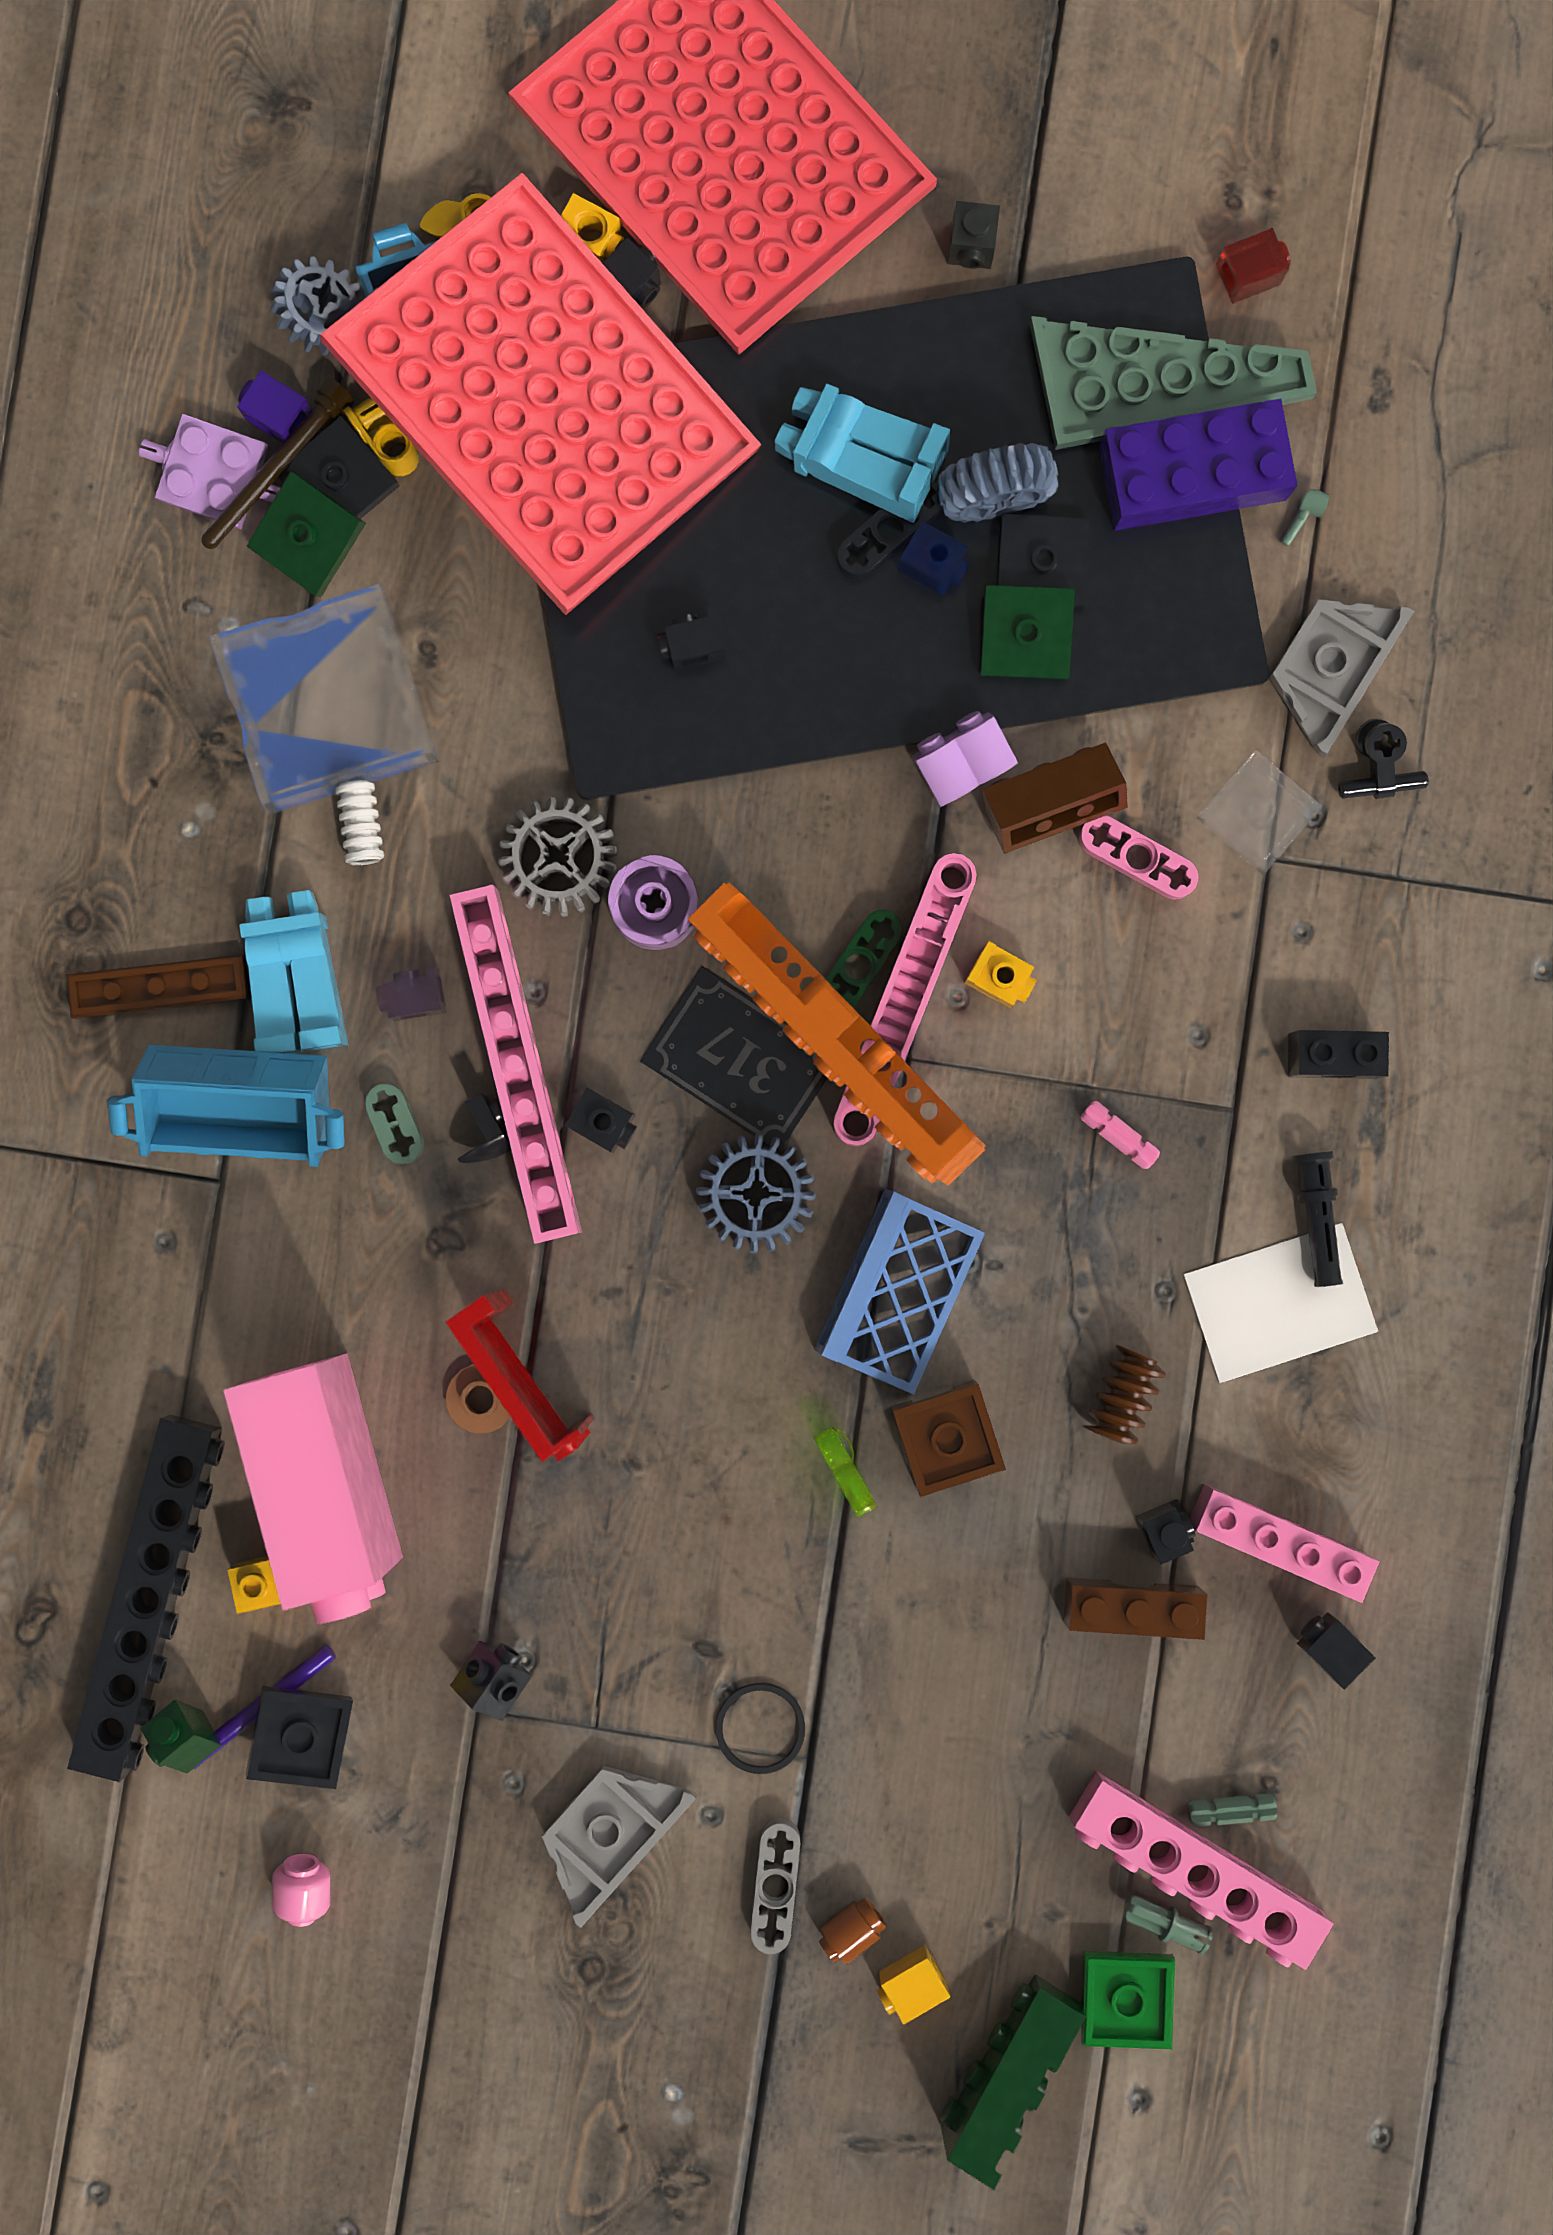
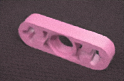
[1079,816,1198,900]

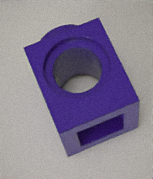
[237,370,312,444]

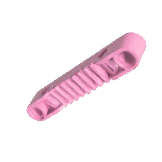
[833,853,977,1146]

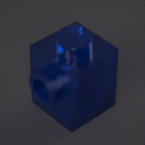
[898,521,970,596]

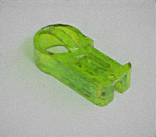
[813,1426,877,1518]

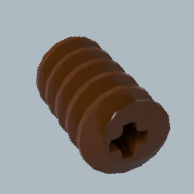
[1083,1345,1166,1444]

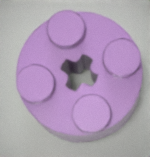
[608,855,699,950]

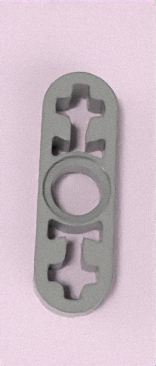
[751,1818,800,1954]

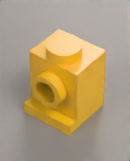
[964,941,1037,1008]

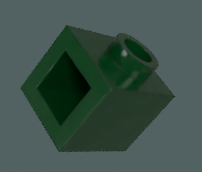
[140,1699,222,1774]

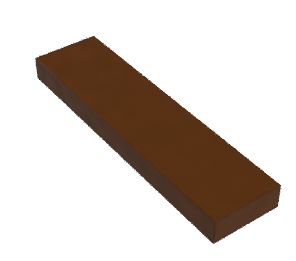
[66,955,249,1019]

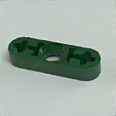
[826,910,902,1008]

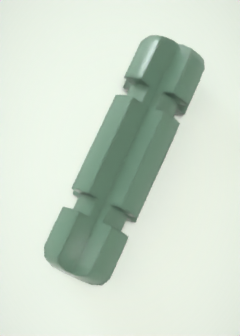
[1188,1793,1277,1827]

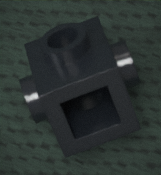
[450,1641,532,1721]

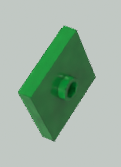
[1081,1951,1175,2050]

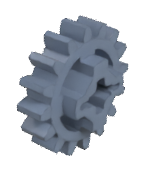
[270,257,363,355]

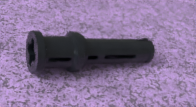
[1292,1151,1343,1287]

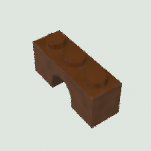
[1063,1577,1208,1640]

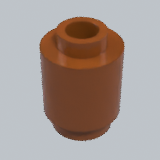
[819,1897,887,1965]

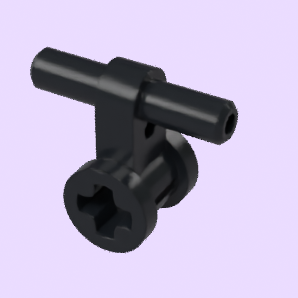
[1338,719,1429,799]

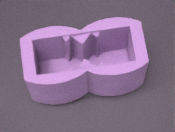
[912,711,1018,807]

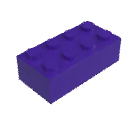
[1099,398,1298,531]

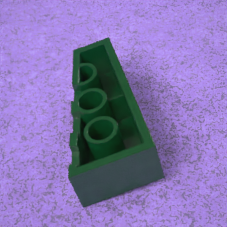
[939,1974,1086,2190]

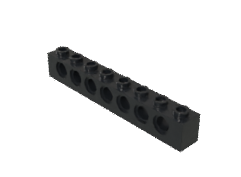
[67,1415,225,1782]

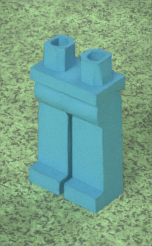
[775,384,950,523]
[239,890,349,1054]

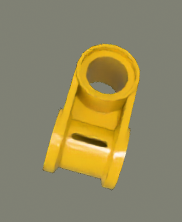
[343,397,419,476]

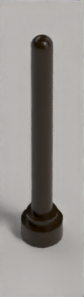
[201,378,355,549]

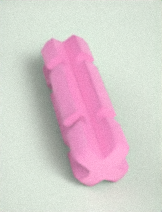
[1081,1101,1160,1169]

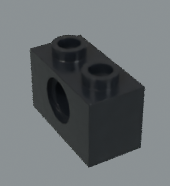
[1288,1030,1389,1079]

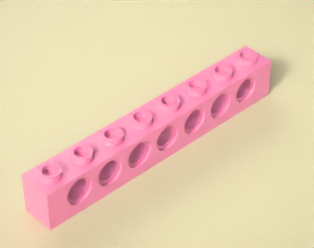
[450,885,582,1244]

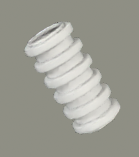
[335,780,384,865]

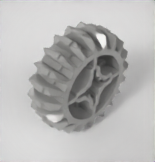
[498,797,618,917]

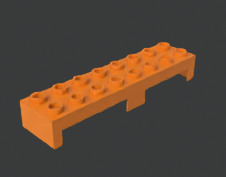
[688,882,986,1186]

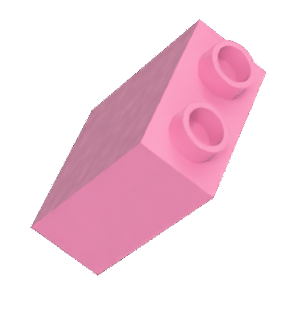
[223,1353,403,1624]

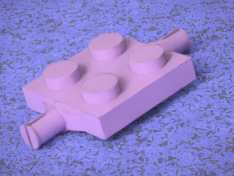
[139,414,281,530]

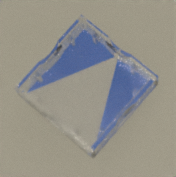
[209,584,439,814]

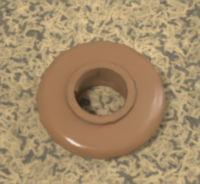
[446,1364,511,1434]

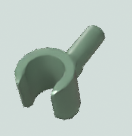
[1280,489,1330,547]

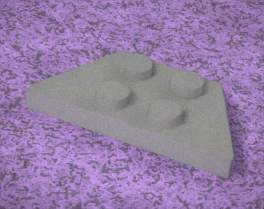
[1269,600,1414,757]
[542,1765,697,1928]

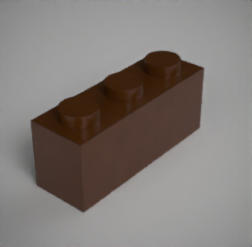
[982,742,1128,854]

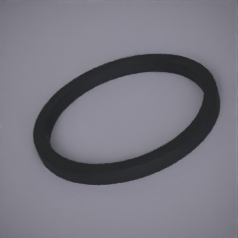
[716,1683,805,1774]

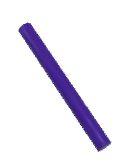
[194,1644,336,1769]

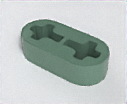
[365,1083,424,1165]

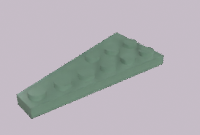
[1029,316,1317,450]

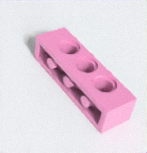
[1190,1484,1380,1603]

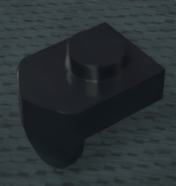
[458,1094,511,1163]

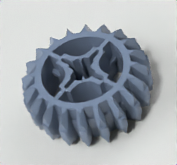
[938,443,1059,523]
[696,1134,816,1253]

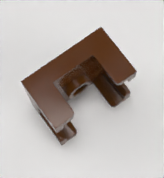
[891,1380,1006,1497]

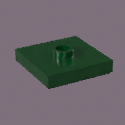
[246,471,366,597]
[980,585,1075,679]

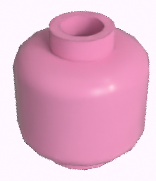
[272,1854,330,1927]

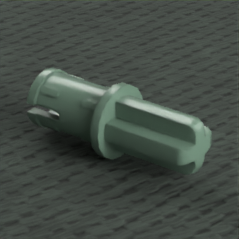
[1123,1895,1213,1955]

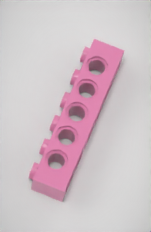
[1069,1771,1334,1970]

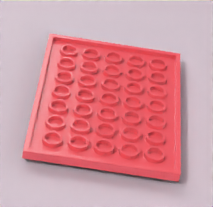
[508,0,937,355]
[320,173,761,615]

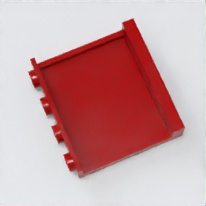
[445,1289,595,1462]

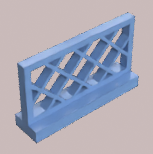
[814,1189,985,1395]

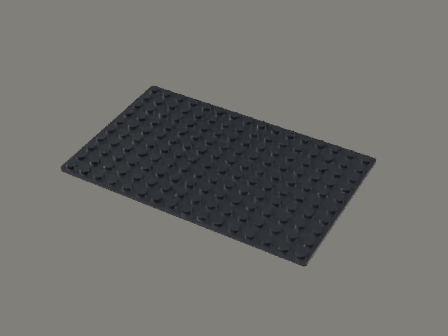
[543,257,1269,800]

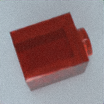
[1216,228,1291,304]

